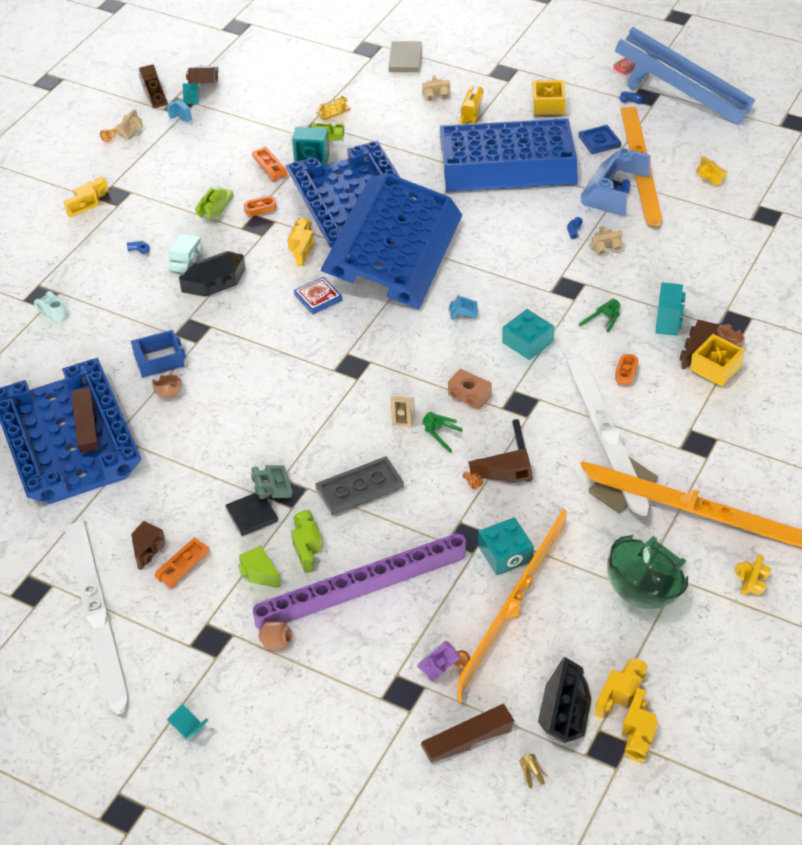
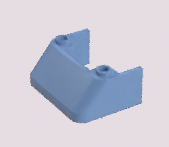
[581,148,651,216]

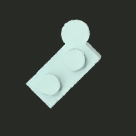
[168,234,203,274]

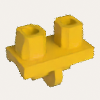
[696,156,727,186]
[734,555,771,596]

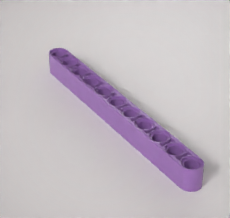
[252,534,466,629]

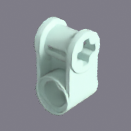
[34,291,67,321]

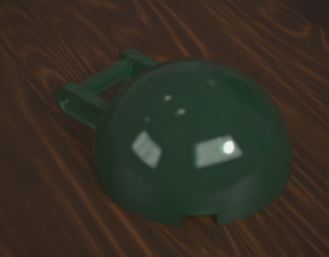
[607,535,688,609]

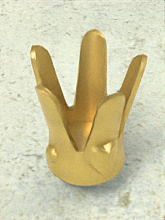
[519,754,548,789]

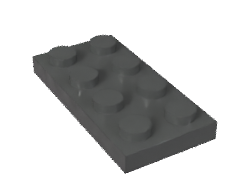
[315,456,404,515]

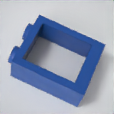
[131,330,186,378]

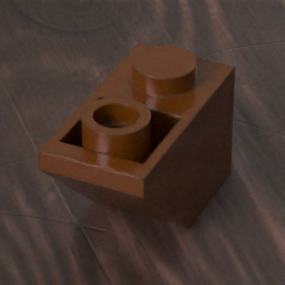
[131,521,166,570]

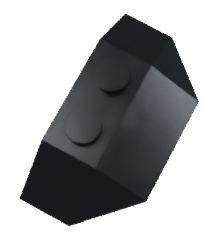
[178,251,246,297]
[538,657,592,743]

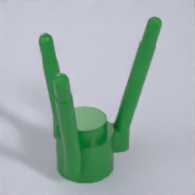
[579,298,621,332]
[422,412,463,453]

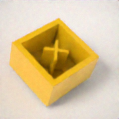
[532,80,566,116]
[690,334,745,386]

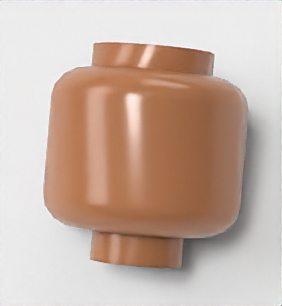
[259,621,292,649]

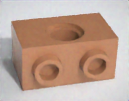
[448,369,492,410]

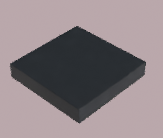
[225,493,278,536]

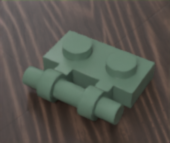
[251,465,293,499]

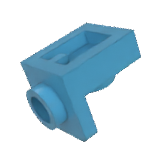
[167,99,192,122]
[449,295,478,320]

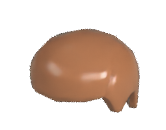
[717,324,745,347]
[152,374,182,398]

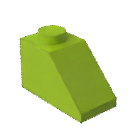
[238,546,281,588]

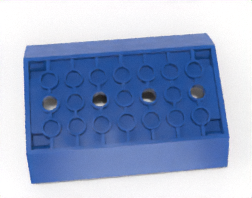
[439,118,578,192]
[286,141,414,248]
[320,173,462,309]
[0,357,142,504]

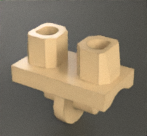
[422,75,450,101]
[115,109,143,139]
[589,226,623,255]

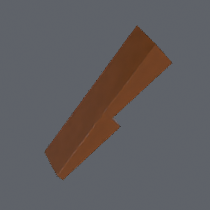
[71,387,99,453]
[421,703,514,762]

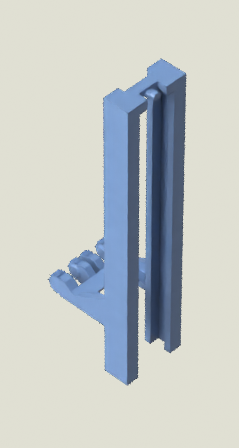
[615,27,756,125]

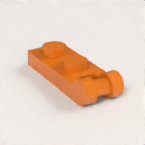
[252,147,287,182]
[155,537,210,588]

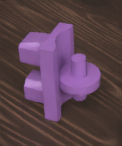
[417,640,461,681]

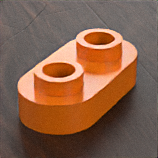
[244,196,277,216]
[615,354,638,385]

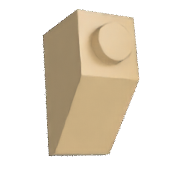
[391,396,415,427]

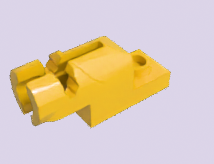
[457,85,484,125]
[63,176,109,217]
[287,218,314,266]
[594,658,648,719]
[622,688,658,762]

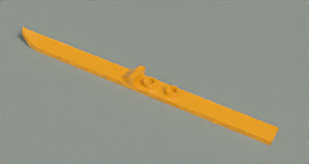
[620,107,662,226]
[580,461,802,548]
[457,509,567,702]

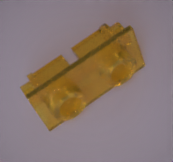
[316,96,351,120]

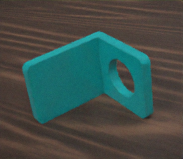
[183,83,200,104]
[167,704,209,741]

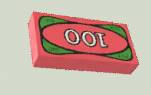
[613,58,635,75]

